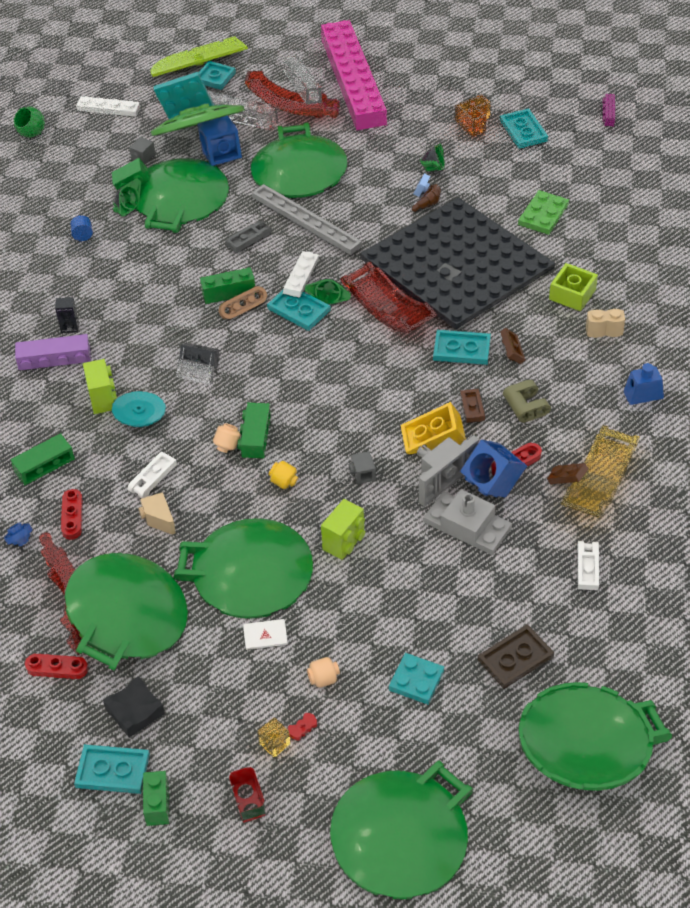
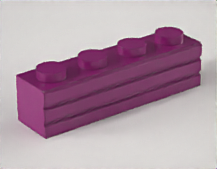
[602,94,615,126]

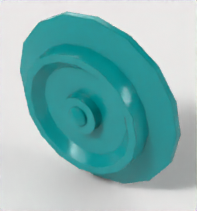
[112,391,166,427]

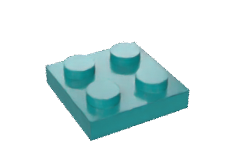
[199,61,236,90]
[389,653,445,705]

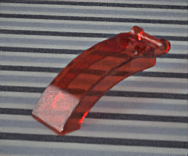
[245,71,340,118]
[340,262,437,333]
[39,532,82,655]

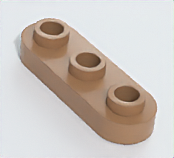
[219,286,267,319]

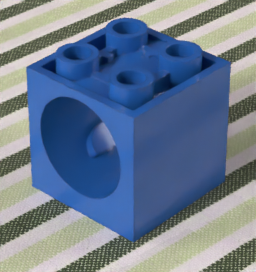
[197,115,242,166]
[460,439,527,498]

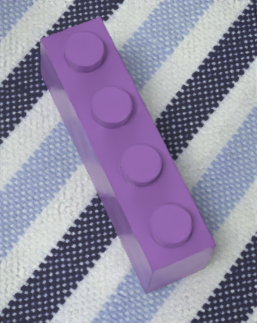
[15,334,91,370]

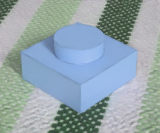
[413,173,430,197]

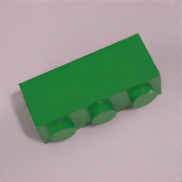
[200,267,256,305]
[238,402,271,458]
[10,433,75,486]

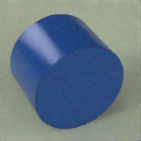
[70,216,93,241]

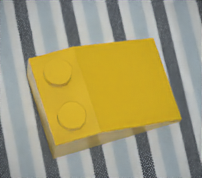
[401,402,466,454]

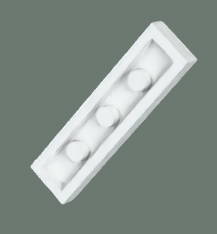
[76,96,140,117]
[283,251,319,297]

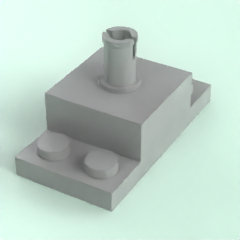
[417,435,479,507]
[423,489,512,555]

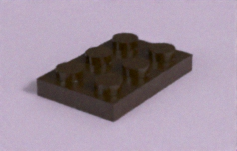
[477,624,554,689]

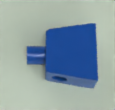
[624,363,664,405]

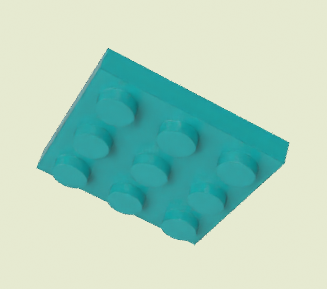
[154,72,214,123]

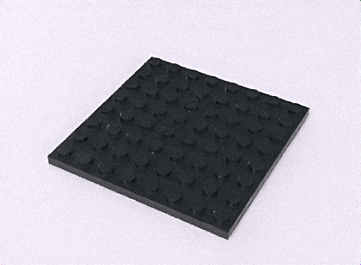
[360,197,555,329]

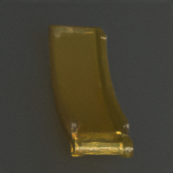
[561,425,640,518]

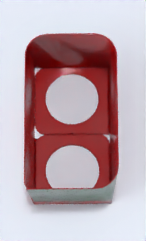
[229,767,265,823]

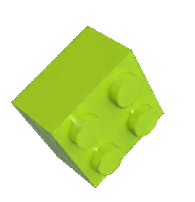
[549,263,598,311]
[83,359,117,414]
[321,499,365,560]

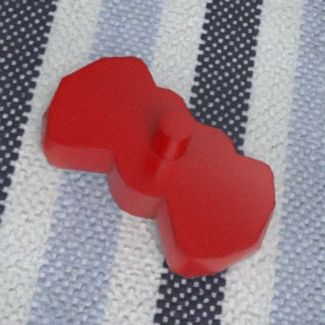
[287,713,317,741]

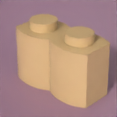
[586,309,625,338]

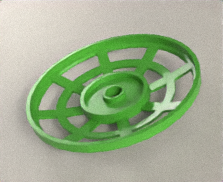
[151,103,245,136]

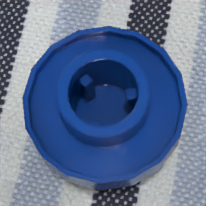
[4,522,33,546]

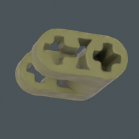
[503,379,551,423]

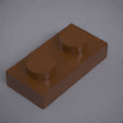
[500,328,526,364]
[460,389,485,423]
[547,463,589,485]

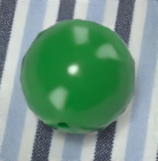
[14,106,45,138]

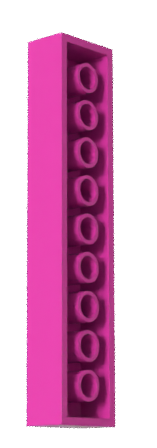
[321,20,387,130]

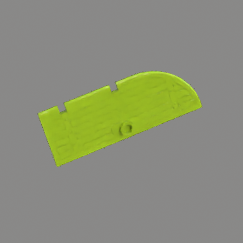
[150,36,248,77]

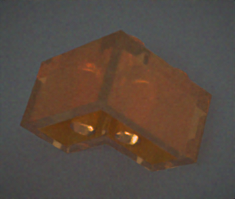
[455,94,491,137]

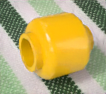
[268,461,299,489]

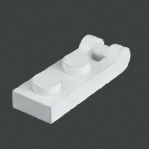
[127,452,177,498]
[577,541,599,590]

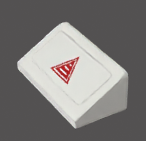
[243,619,288,650]

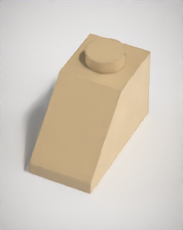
[138,492,176,534]

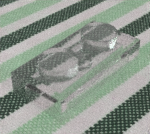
[176,358,215,385]

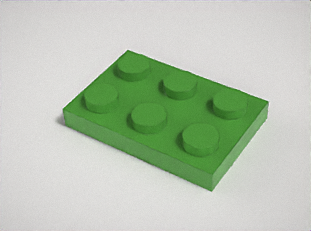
[518,190,569,235]

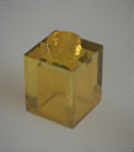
[258,717,290,757]

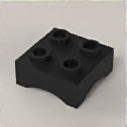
[103,676,165,738]

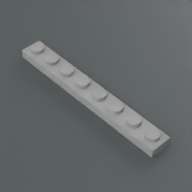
[252,184,362,255]

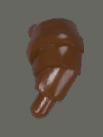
[411,184,441,212]

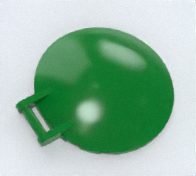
[251,122,347,198]
[135,158,229,233]
[174,518,313,619]
[64,553,188,671]
[518,682,672,791]
[330,760,474,900]

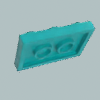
[500,108,548,149]
[267,290,331,331]
[433,330,491,365]
[74,744,150,794]

